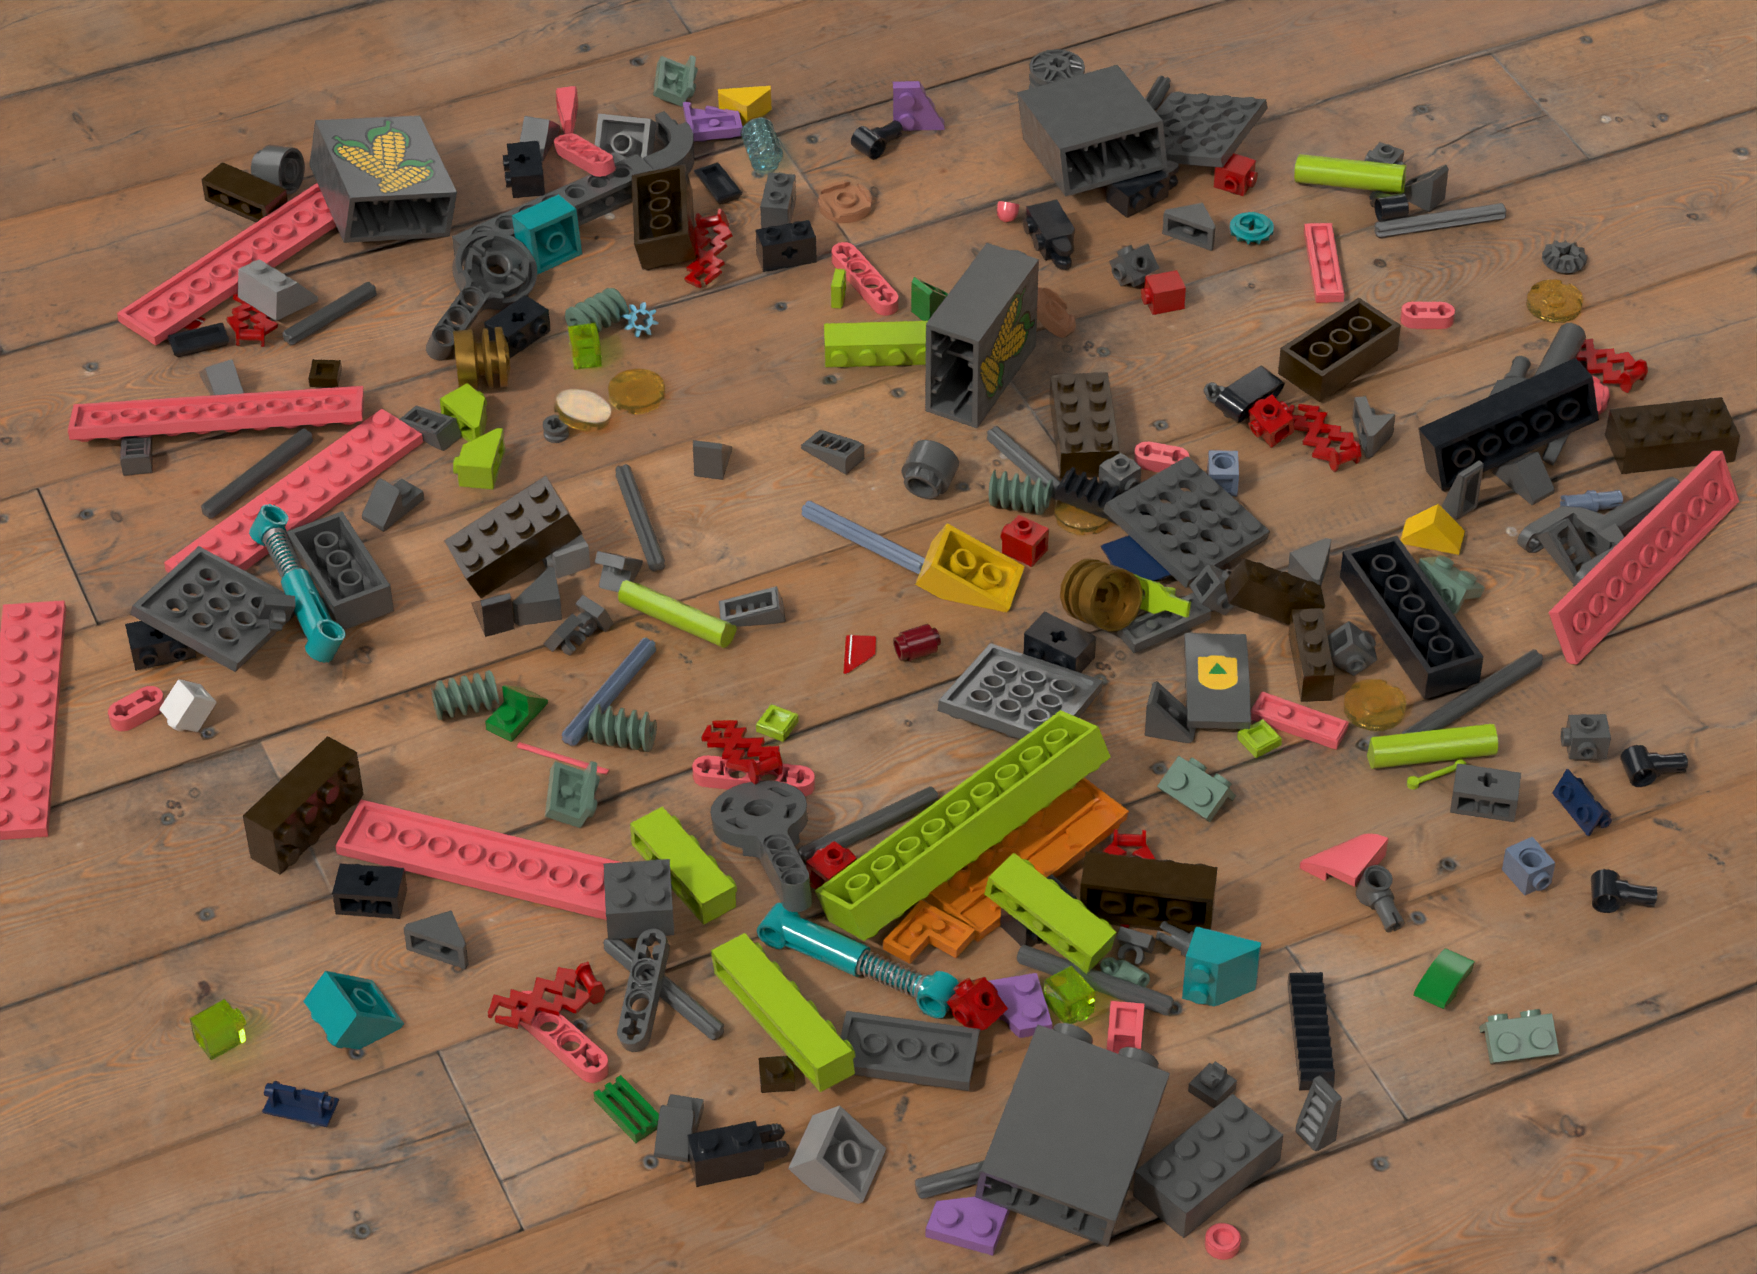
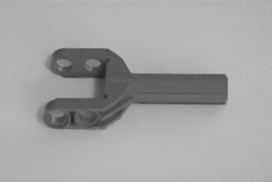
[1489,323,1586,466]
[1517,477,1680,587]

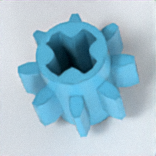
[622,302,658,337]

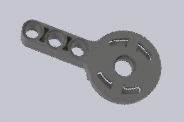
[426,231,537,361]
[710,781,812,912]

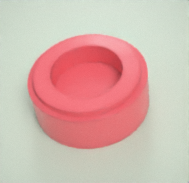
[1205,1223,1241,1260]

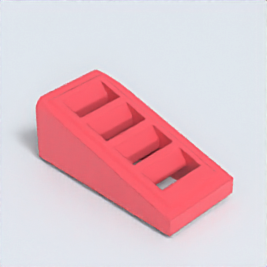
[556,86,578,134]

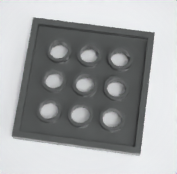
[1156,92,1268,167]
[1103,456,1270,588]
[130,546,295,672]
[937,643,1103,739]

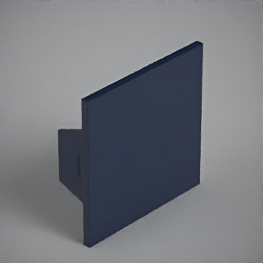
[1101,535,1172,582]

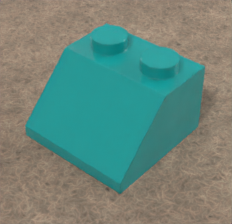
[512,194,582,275]
[1182,927,1262,1007]
[303,971,404,1050]

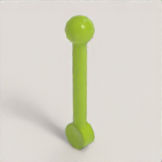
[1407,759,1467,790]

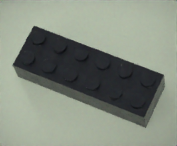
[1418,358,1599,491]
[1340,536,1484,699]

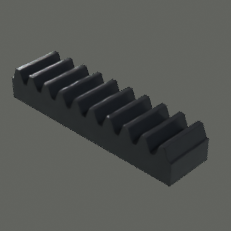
[1054,467,1169,535]
[1287,972,1335,1091]

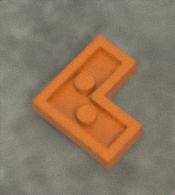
[883,900,975,964]

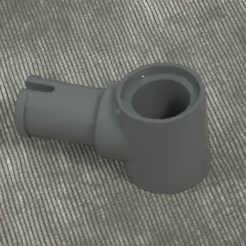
[1356,865,1405,932]

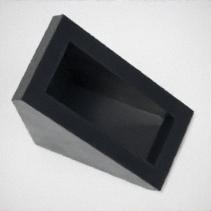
[471,593,514,637]

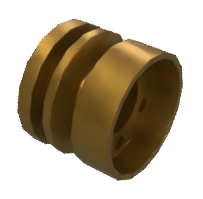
[453,327,510,390]
[1060,558,1142,632]

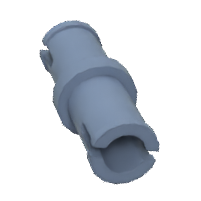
[1560,490,1623,512]

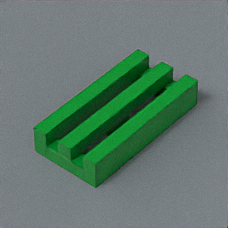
[593,1075,659,1144]

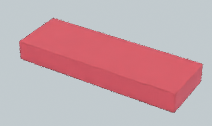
[1251,692,1349,750]

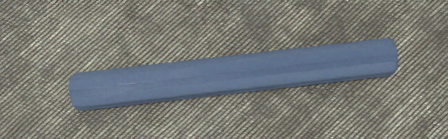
[801,501,925,575]
[562,637,656,746]

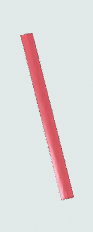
[517,742,609,775]

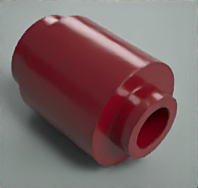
[893,623,941,661]

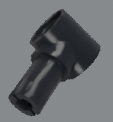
[851,120,903,160]
[1369,191,1409,222]
[1620,745,1688,787]
[1591,869,1657,913]

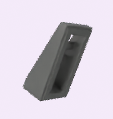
[399,405,461,451]
[801,430,865,474]
[120,436,153,476]
[1442,461,1483,520]
[1537,518,1592,583]
[719,586,786,627]
[1295,1075,1342,1151]

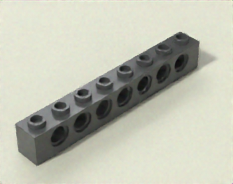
[452,154,654,267]

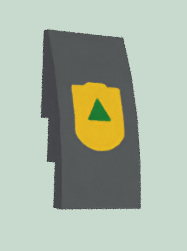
[1184,633,1251,729]

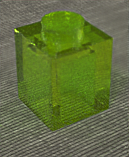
[568,323,602,370]
[1044,965,1095,1024]
[189,999,247,1060]

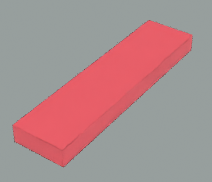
[1304,223,1344,303]

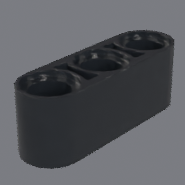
[1215,365,1285,423]

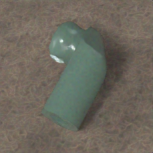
[1100,957,1150,987]

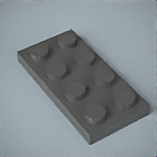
[840,1011,980,1091]

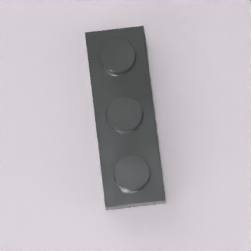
[1117,593,1211,653]

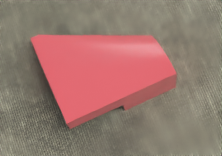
[1300,833,1388,887]

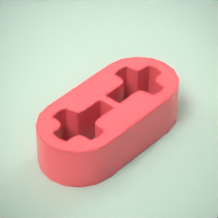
[1400,302,1455,329]
[1134,442,1189,472]
[108,686,164,731]

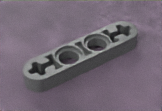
[617,928,670,1052]

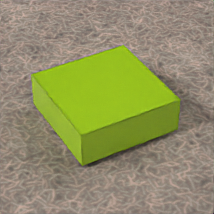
[831,268,846,309]
[756,704,799,742]
[1237,719,1282,758]

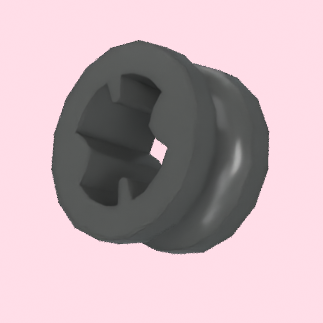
[543,415,570,443]

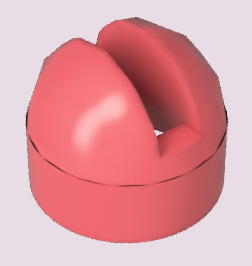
[997,201,1020,222]

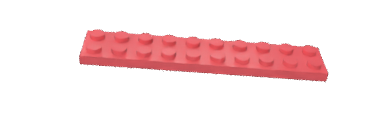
[117,183,336,346]
[68,386,364,442]
[164,409,423,581]
[1548,451,1739,665]
[0,600,66,840]
[336,799,619,920]

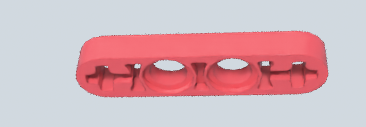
[554,133,616,177]
[832,242,898,316]
[692,755,815,797]
[516,991,609,1083]

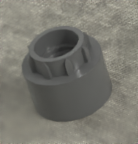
[251,145,305,194]
[901,440,959,499]

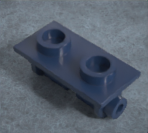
[1552,769,1612,836]
[262,1081,339,1127]

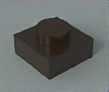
[308,359,342,388]
[759,1056,795,1093]

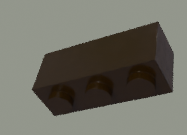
[201,162,288,223]
[1224,558,1325,625]
[1288,608,1335,702]

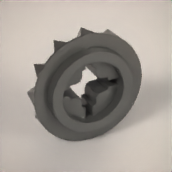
[1542,240,1587,273]

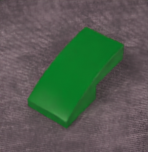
[1413,948,1475,1009]

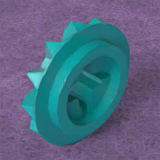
[1230,212,1274,245]

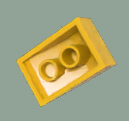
[915,523,1025,613]

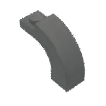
[643,111,695,175]

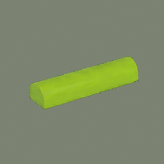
[1294,154,1407,194]
[618,580,737,648]
[1367,724,1498,769]

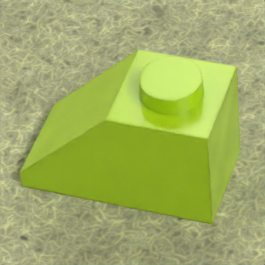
[440,383,487,442]
[453,428,505,490]

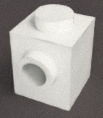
[159,679,217,732]

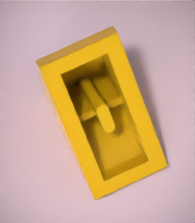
[718,86,772,128]
[1400,504,1465,555]

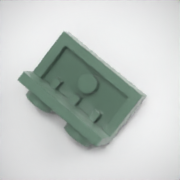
[653,55,698,107]
[1418,555,1485,614]
[1157,756,1236,822]
[545,761,600,828]
[1479,1009,1559,1064]

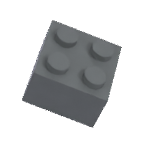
[603,859,674,940]

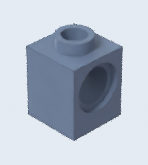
[1207,450,1239,497]
[1502,837,1555,896]

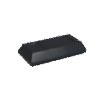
[694,162,742,205]
[168,322,230,357]

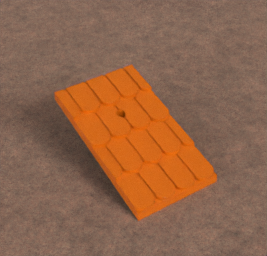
[924,777,1129,942]

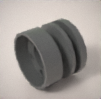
[1029,49,1085,89]

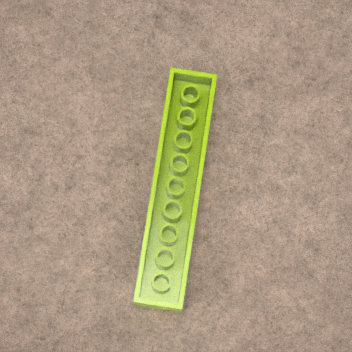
[815,710,1111,941]

